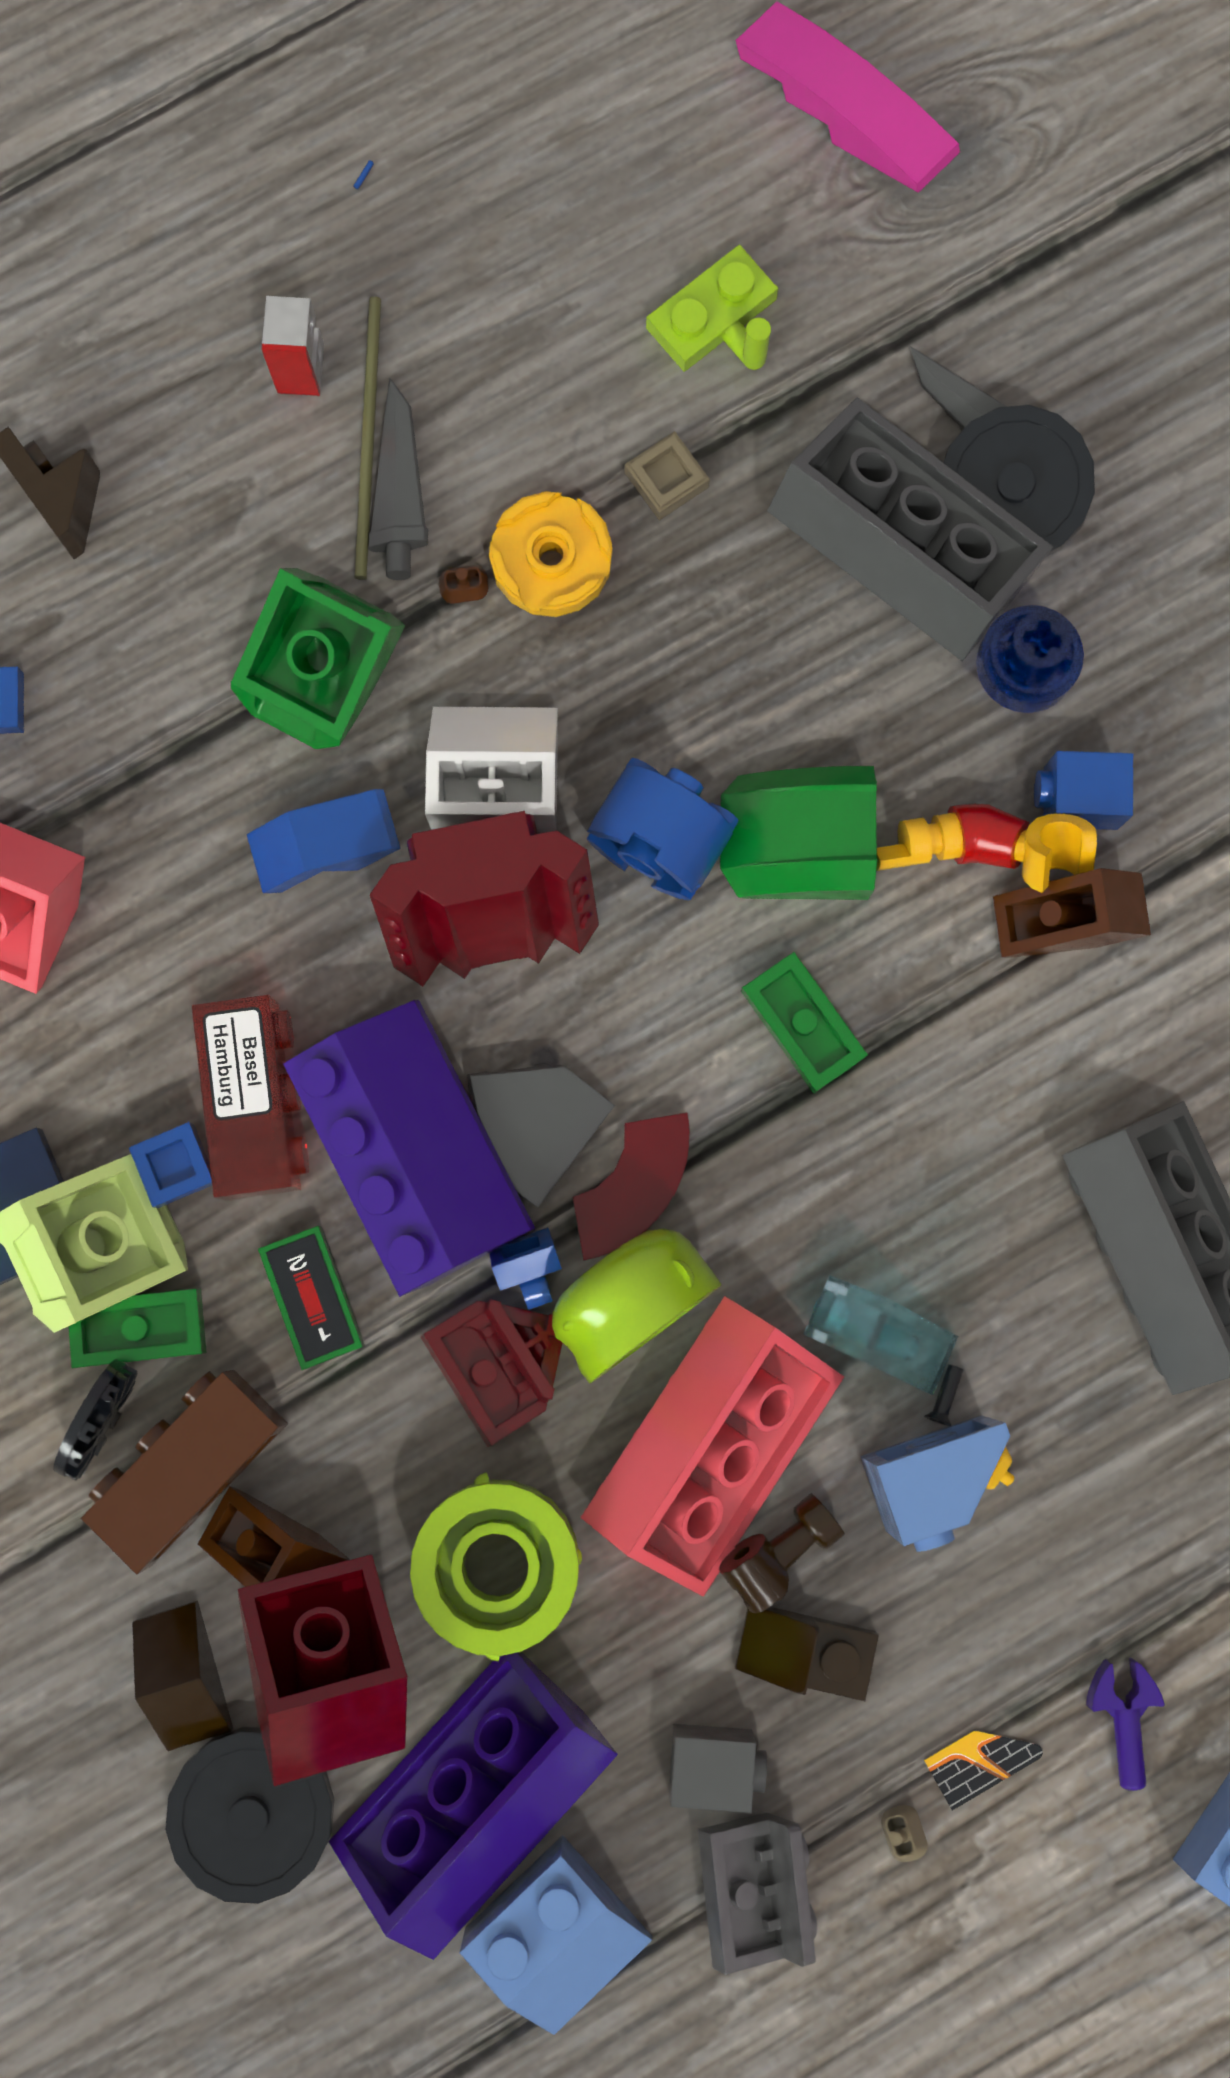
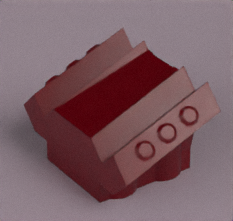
[370,811,599,987]

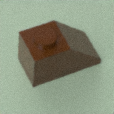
[993,868,1151,958]
[198,1486,350,1587]

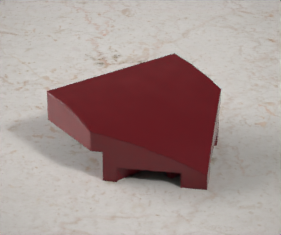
[421,1299,562,1447]

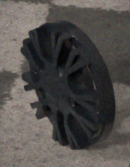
[53,1359,138,1481]

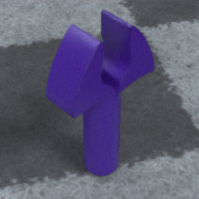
[1086,1658,1165,1791]

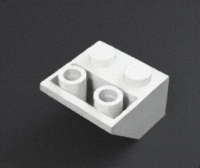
[425,707,558,832]

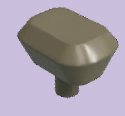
[881,1805,928,1862]

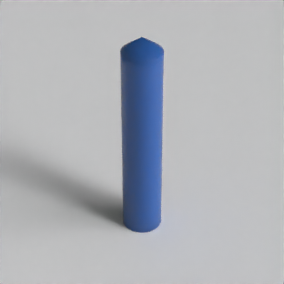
[353,160,374,190]

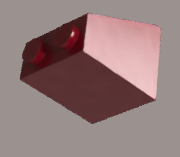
[238,1554,408,1786]

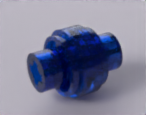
[976,605,1084,713]

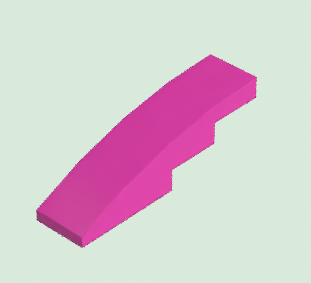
[735,1,960,193]

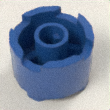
[587,758,739,901]

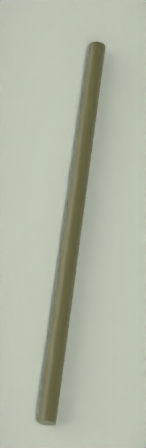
[354,297,381,580]

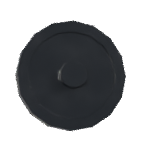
[943,405,1095,556]
[165,1727,335,1904]

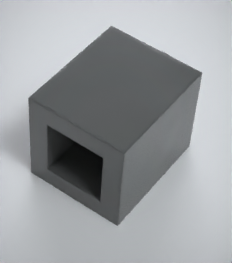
[669,1724,767,1813]

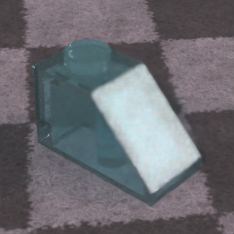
[803,1275,959,1395]

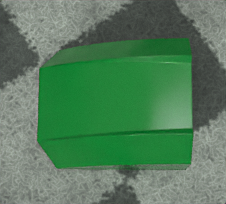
[231,568,405,749]
[720,766,877,900]

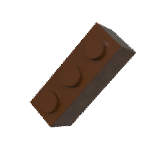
[81,1370,288,1575]

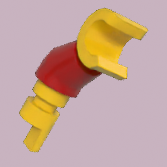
[876,803,1097,893]

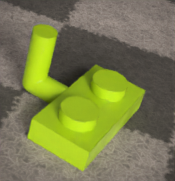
[646,244,778,372]

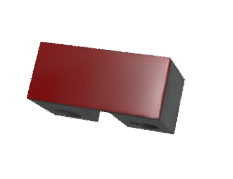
[261,296,324,396]

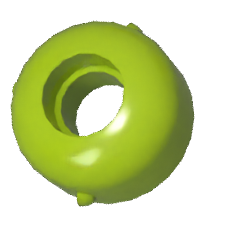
[552,1228,722,1384]
[410,1472,582,1662]

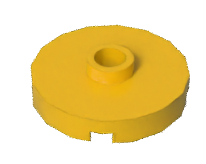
[489,491,612,617]

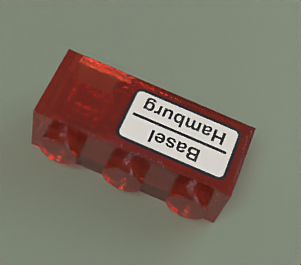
[191,994,309,1201]

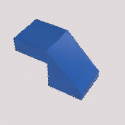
[246,789,401,893]

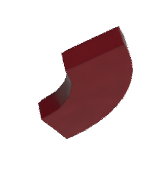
[573,1112,690,1261]

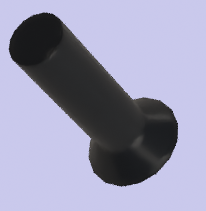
[924,1364,963,1427]

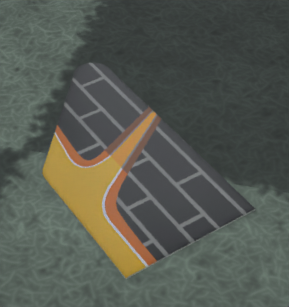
[924,1731,1043,1811]

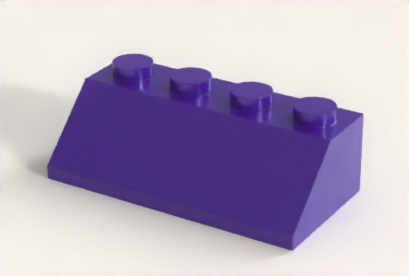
[283,1000,535,1297]
[328,1652,618,1960]

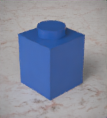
[1034,751,1133,830]

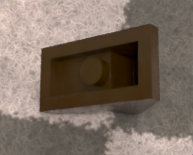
[0,426,100,559]
[735,1607,879,1701]

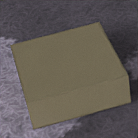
[624,431,710,521]

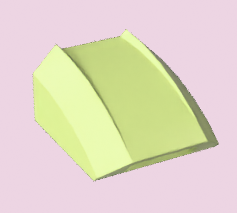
[0,1154,188,1333]

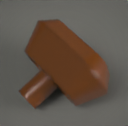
[439,565,489,604]

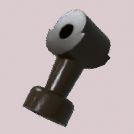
[719,1493,845,1613]

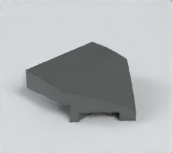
[467,1063,615,1207]

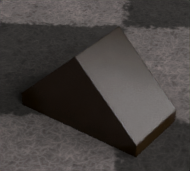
[132,1601,233,1751]

